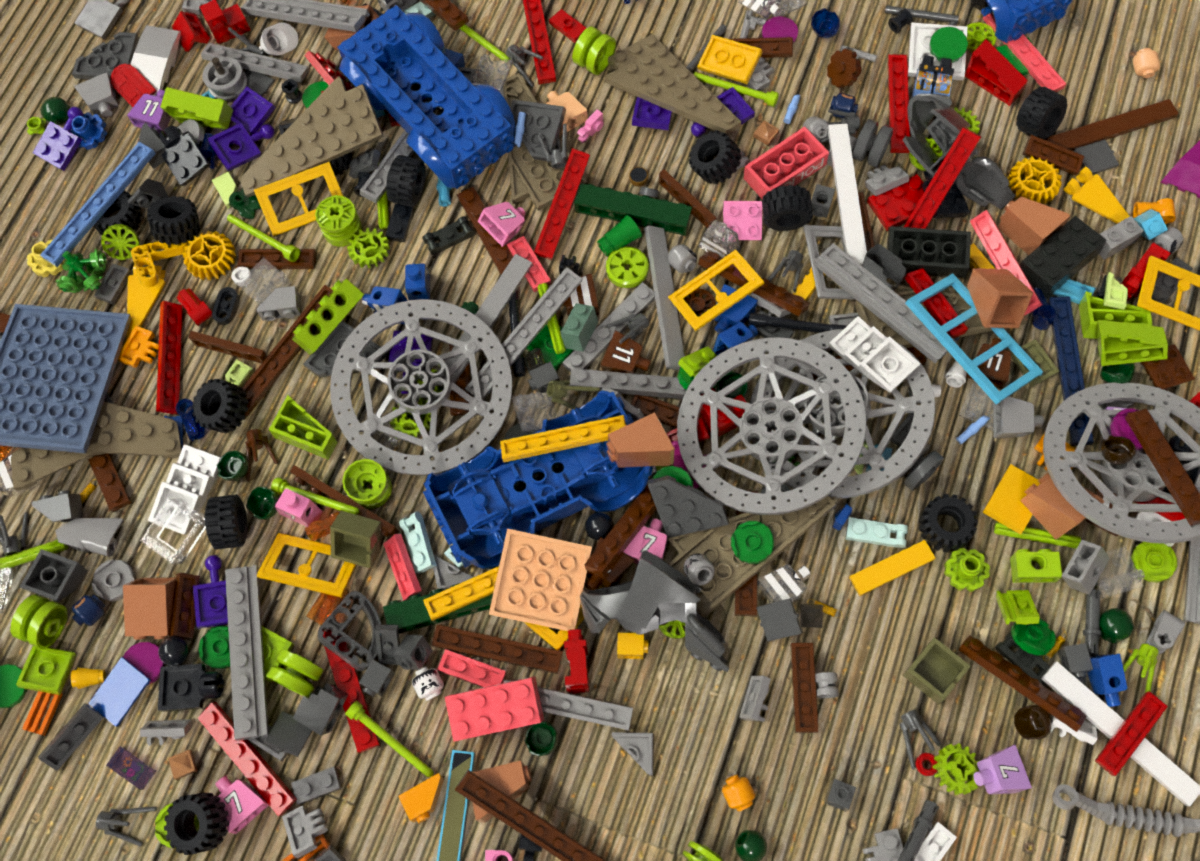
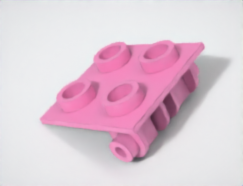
[723,201,762,240]

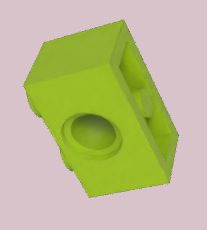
[1010,549,1062,583]

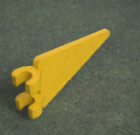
[1063,166,1130,224]
[127,265,166,339]

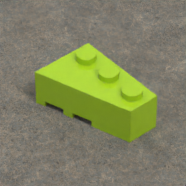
[160,87,233,130]
[1079,291,1153,339]
[1098,320,1168,366]
[269,395,338,460]

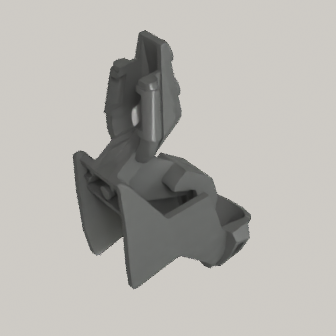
[902,93,1016,209]
[580,550,729,672]

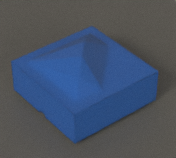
[833,504,852,531]

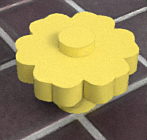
[27,240,65,277]

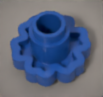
[70,112,107,150]

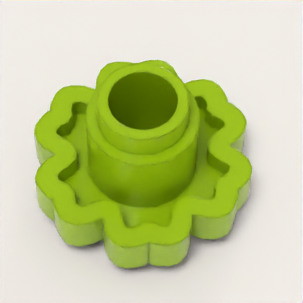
[944,548,990,592]

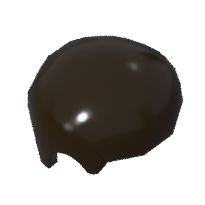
[1101,435,1136,465]
[1014,705,1052,740]

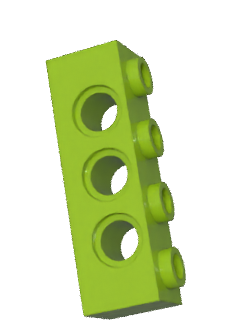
[292,279,364,355]

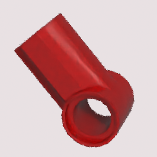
[176,288,212,326]

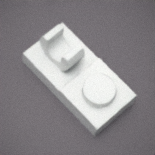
[1050,714,1098,745]

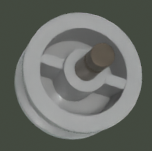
[202,57,248,102]

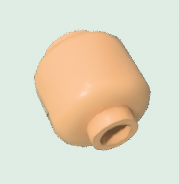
[1132,48,1160,78]

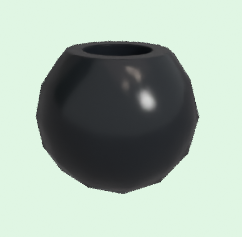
[585,512,614,541]
[158,636,188,666]

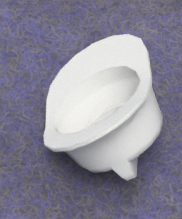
[259,22,298,56]

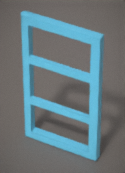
[905,274,1043,405]

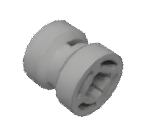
[815,672,839,698]

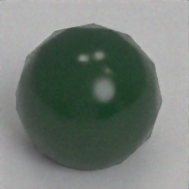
[735,830,767,861]

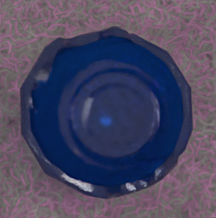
[811,8,840,39]

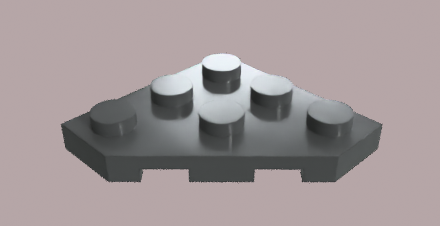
[72,32,139,79]
[510,100,566,161]
[303,321,388,378]
[648,475,729,538]

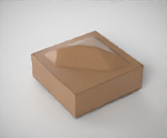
[753,120,780,146]
[168,750,198,780]

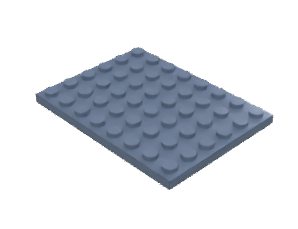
[0,304,132,454]

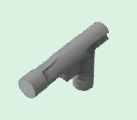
[740,10,766,38]
[840,45,877,62]

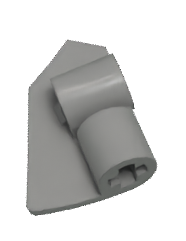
[55,518,124,557]

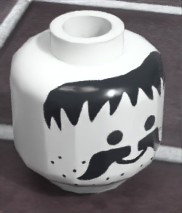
[412,666,444,701]

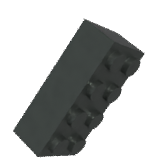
[1020,216,1106,299]
[887,226,971,278]

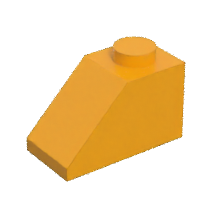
[398,773,444,824]

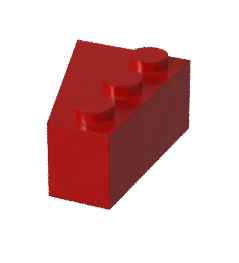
[965,39,1028,106]

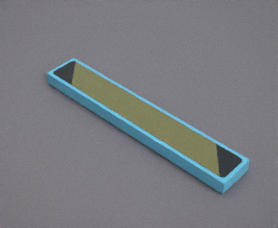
[436,750,475,861]

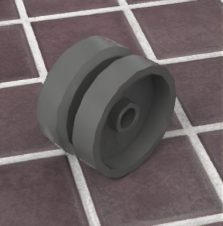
[852,119,894,168]
[899,443,945,491]

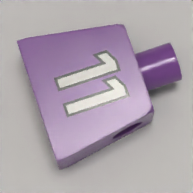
[127,90,171,134]

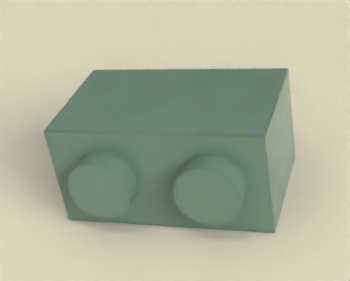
[560,303,598,352]

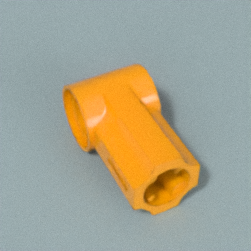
[1132,198,1176,224]

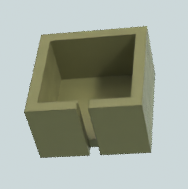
[330,511,381,568]
[903,637,971,705]

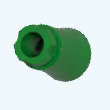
[597,215,642,257]

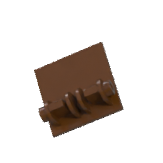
[1140,344,1195,391]

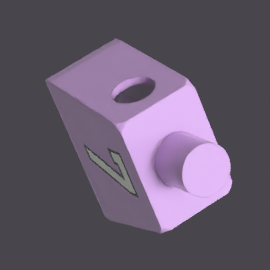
[974,745,1032,794]

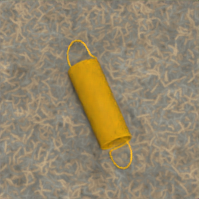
[80,479,99,504]
[808,599,842,618]
[1043,632,1067,661]

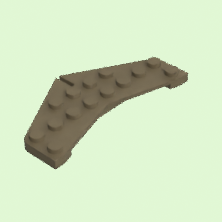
[11,402,182,491]

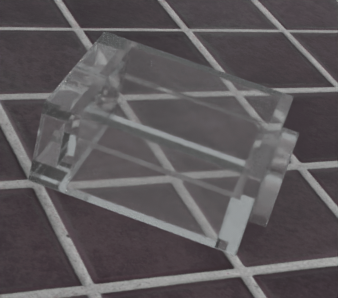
[140,498,206,564]

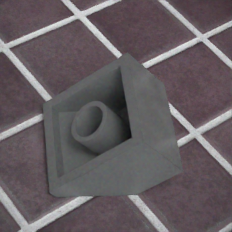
[20,549,88,602]

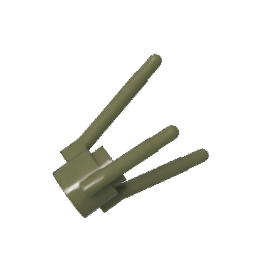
[547,380,600,410]

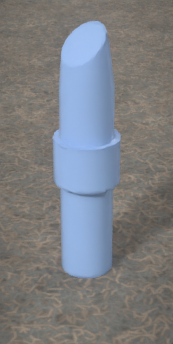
[783,95,800,124]
[514,112,526,148]
[956,415,990,444]

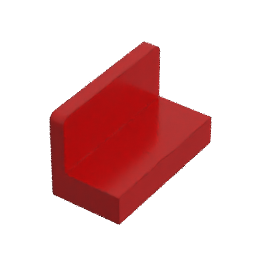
[172,11,210,52]

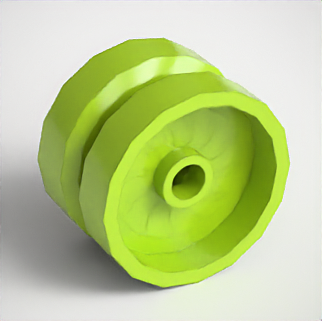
[572,26,616,75]
[10,594,68,649]
[266,649,324,698]

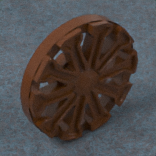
[681,288,716,320]

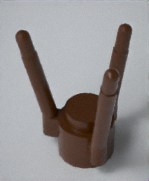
[245,429,278,482]

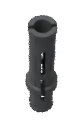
[1083,589,1102,657]
[897,800,939,861]

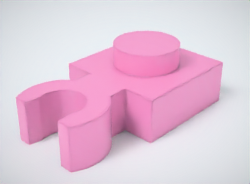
[577,110,604,143]

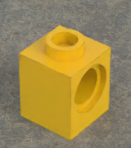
[617,632,648,659]

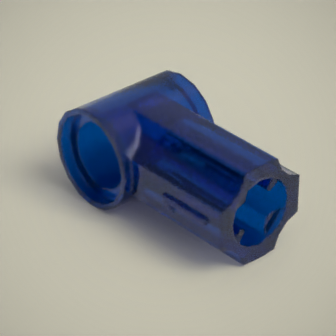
[1031,288,1056,330]
[176,399,207,441]

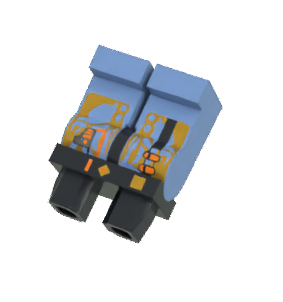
[911,55,954,98]

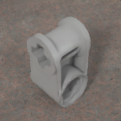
[1146,610,1185,654]

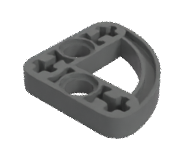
[317,591,381,671]

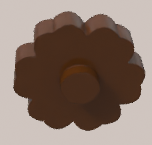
[827,49,862,88]

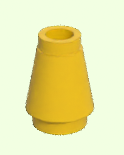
[71,667,106,689]

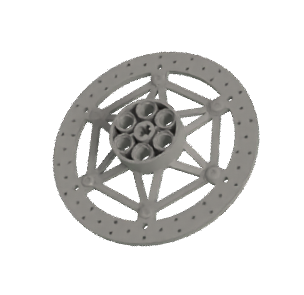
[330,299,512,475]
[749,329,935,499]
[677,337,866,515]
[1043,383,1200,544]

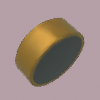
[629,167,648,186]

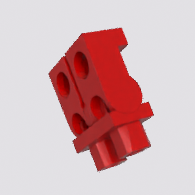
[1120,242,1171,302]
[564,629,590,694]

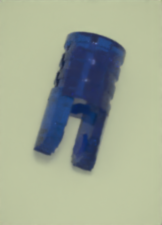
[201,133,217,169]

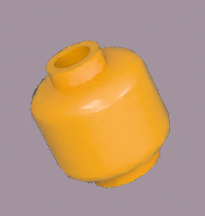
[722,774,755,811]

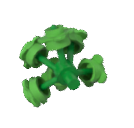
[56,249,106,293]

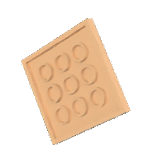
[489,529,592,631]

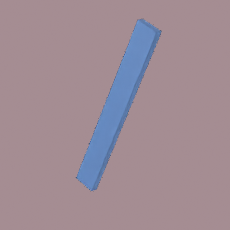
[40,142,156,267]

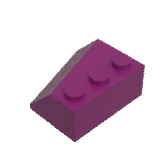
[1160,140,1200,198]

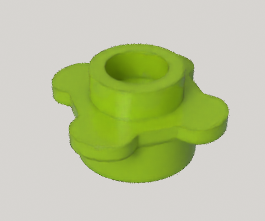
[27,117,47,135]

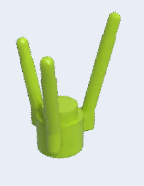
[1123,644,1159,693]

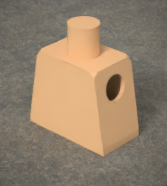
[546,91,588,136]

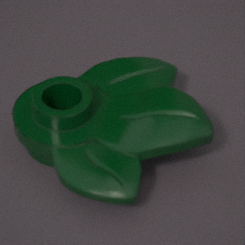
[229,189,261,219]

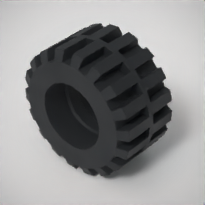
[1016,86,1068,140]
[689,130,741,184]
[386,155,426,207]
[762,185,813,231]
[94,190,142,238]
[147,196,200,245]
[192,379,248,433]
[205,494,248,550]
[919,494,978,552]
[164,792,229,855]

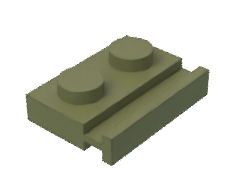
[1011,339,1059,388]

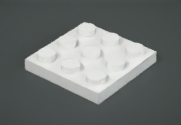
[908,23,968,80]

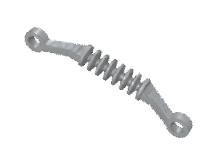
[1052,784,1200,837]

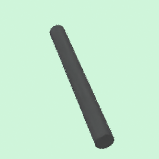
[885,6,959,23]
[686,24,727,72]

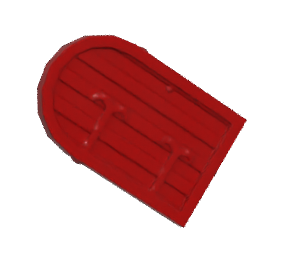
[110,64,157,107]

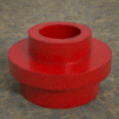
[915,753,938,776]

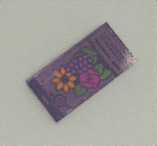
[106,746,156,790]

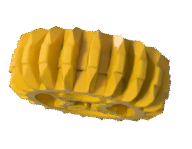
[1008,156,1062,205]
[183,230,236,281]

